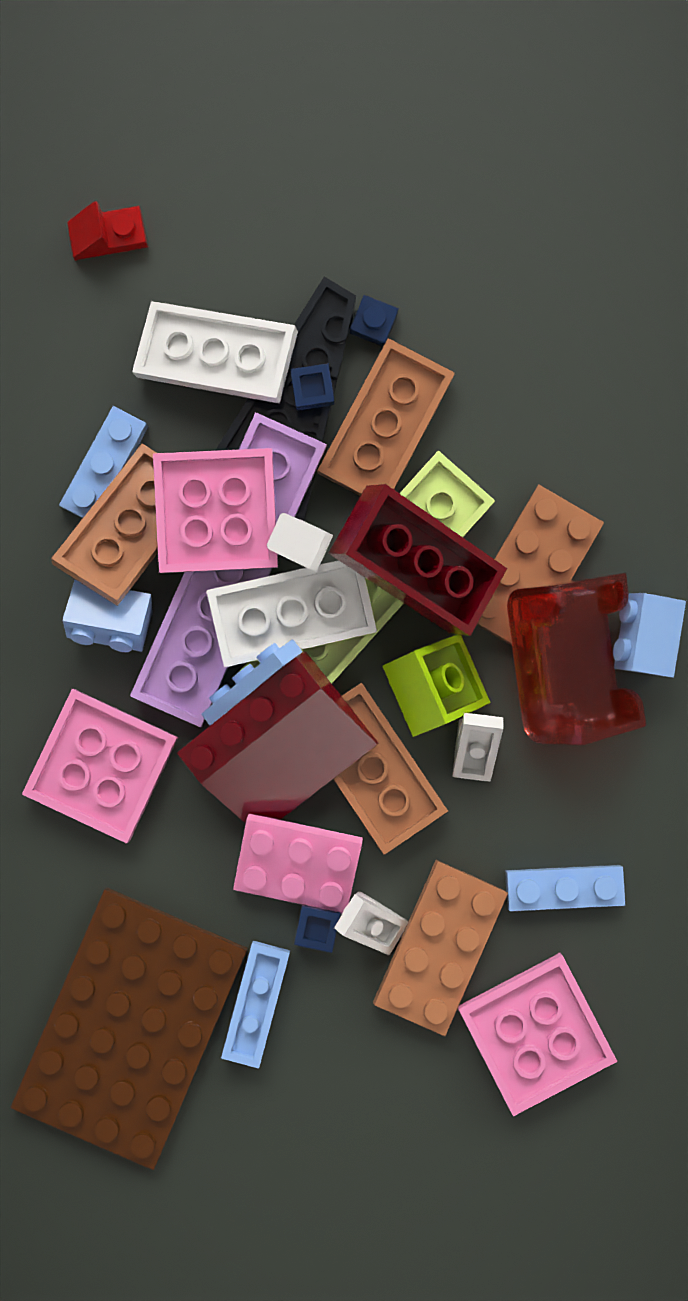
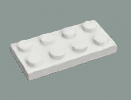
[132,301,298,404]
[206,560,377,667]

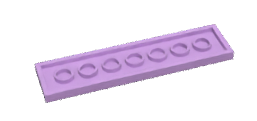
[130,412,327,727]

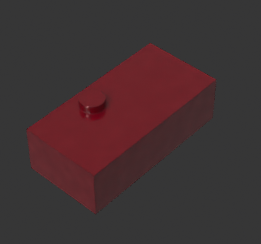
[328,484,508,636]

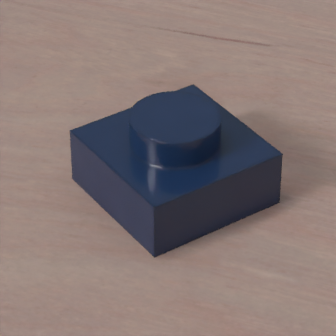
[350,295,399,347]
[290,363,334,411]
[294,905,340,953]

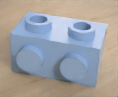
[62,580,153,652]
[613,593,686,678]

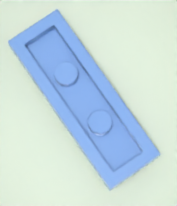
[59,406,149,518]
[201,639,303,725]
[505,865,625,911]
[221,941,290,1069]

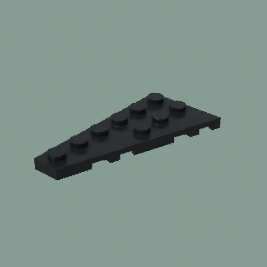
[215,276,356,521]

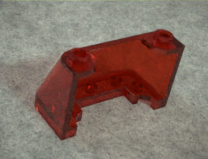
[507,573,646,745]

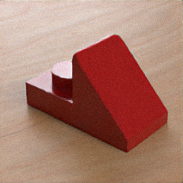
[67,201,148,260]

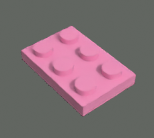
[233,814,363,913]

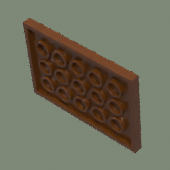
[10,888,248,1170]

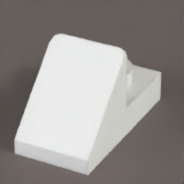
[267,513,333,572]
[452,713,503,782]
[334,891,408,955]

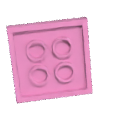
[153,448,278,573]
[22,689,179,843]
[458,953,617,1116]

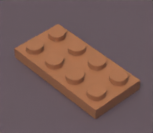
[317,338,455,496]
[51,444,158,606]
[477,485,604,654]
[333,683,448,855]
[373,860,508,1036]

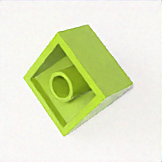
[383,634,490,737]

